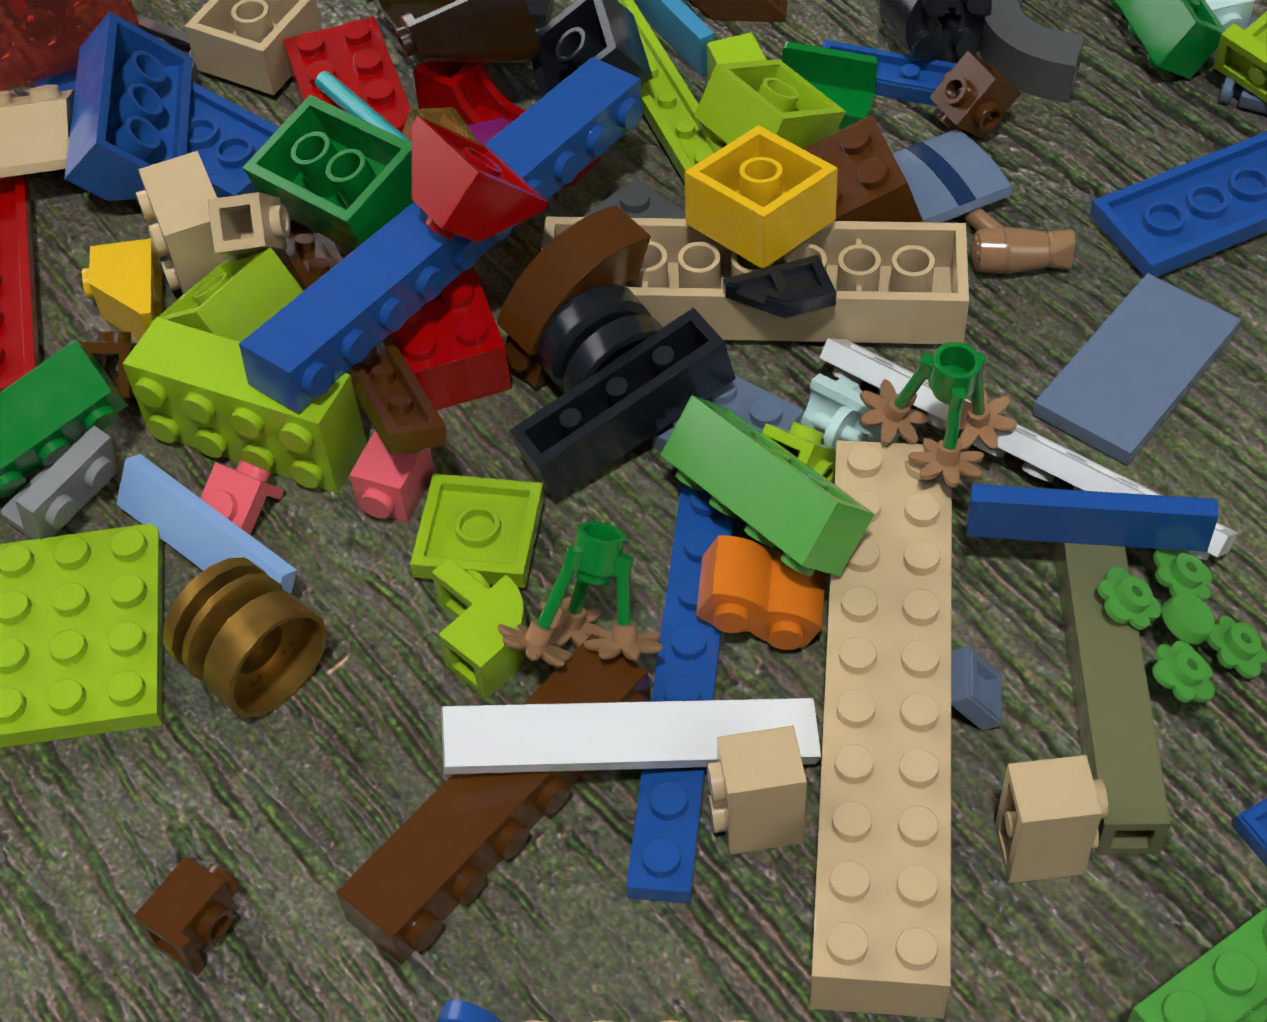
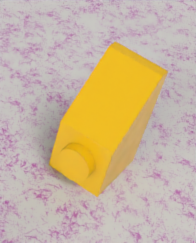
[82,238,163,340]

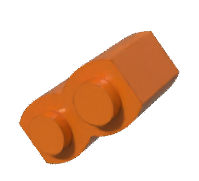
[696,535,826,650]

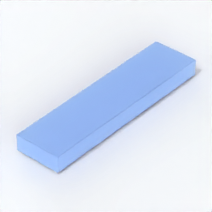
[116,454,297,594]

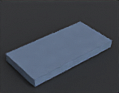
[1032,273,1242,466]

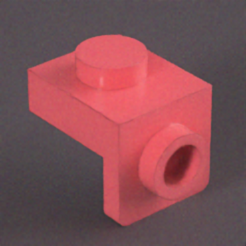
[200,460,284,535]

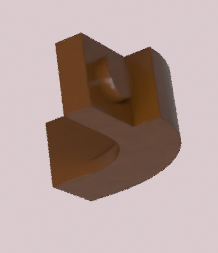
[497,205,651,389]

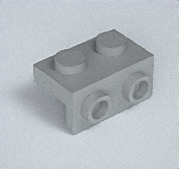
[1,425,118,540]

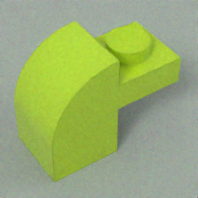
[432,558,527,699]

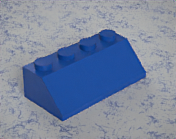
[64,11,193,201]

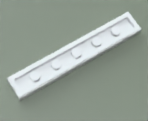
[441,698,821,774]

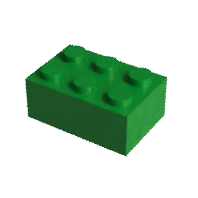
[242,95,414,251]

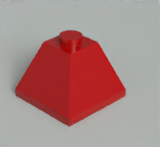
[412,116,548,243]

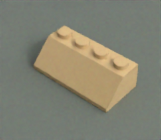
[0,85,74,178]

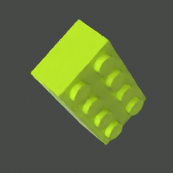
[122,317,367,493]

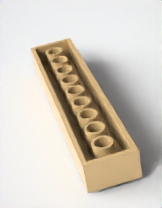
[810,440,952,1019]

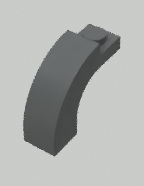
[978,0,1085,103]

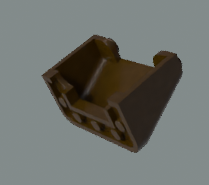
[365,0,543,64]

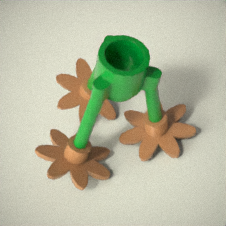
[860,342,1017,488]
[498,522,663,668]

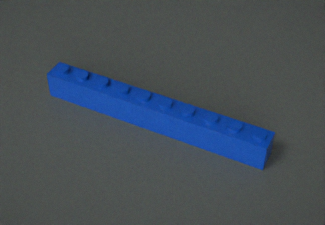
[239,57,643,413]

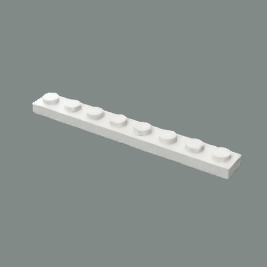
[819,338,1238,560]

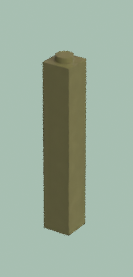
[1052,542,1171,855]

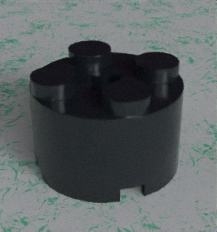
[880,0,992,62]

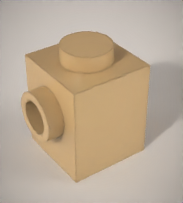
[207,192,290,256]

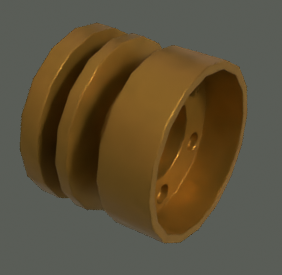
[163,557,327,718]

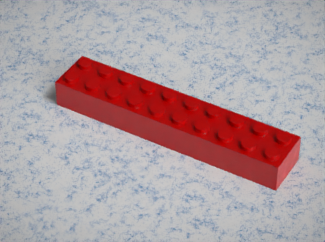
[283,17,512,410]

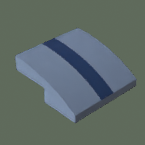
[892,129,1013,223]

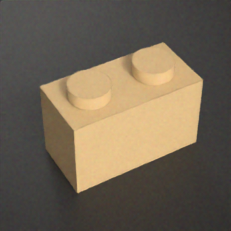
[707,725,807,855]
[995,755,1108,883]

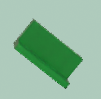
[782,42,879,129]

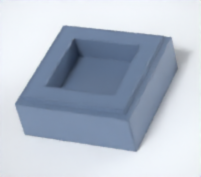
[951,645,1002,731]

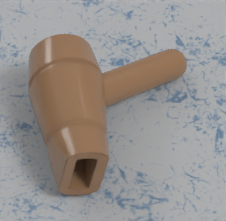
[961,207,1076,274]

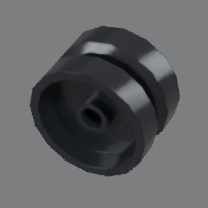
[538,284,663,393]

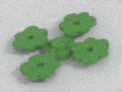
[1097,549,1267,703]

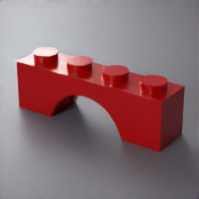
[413,63,601,186]

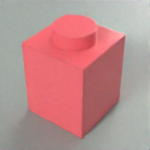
[349,429,435,523]

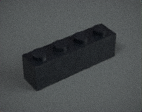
[509,307,736,502]

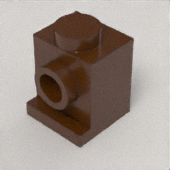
[133,856,240,976]

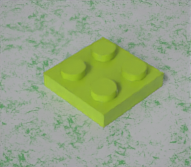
[410,474,545,588]

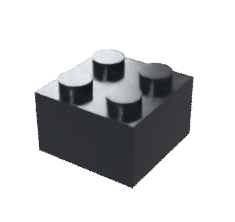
[531,0,653,98]

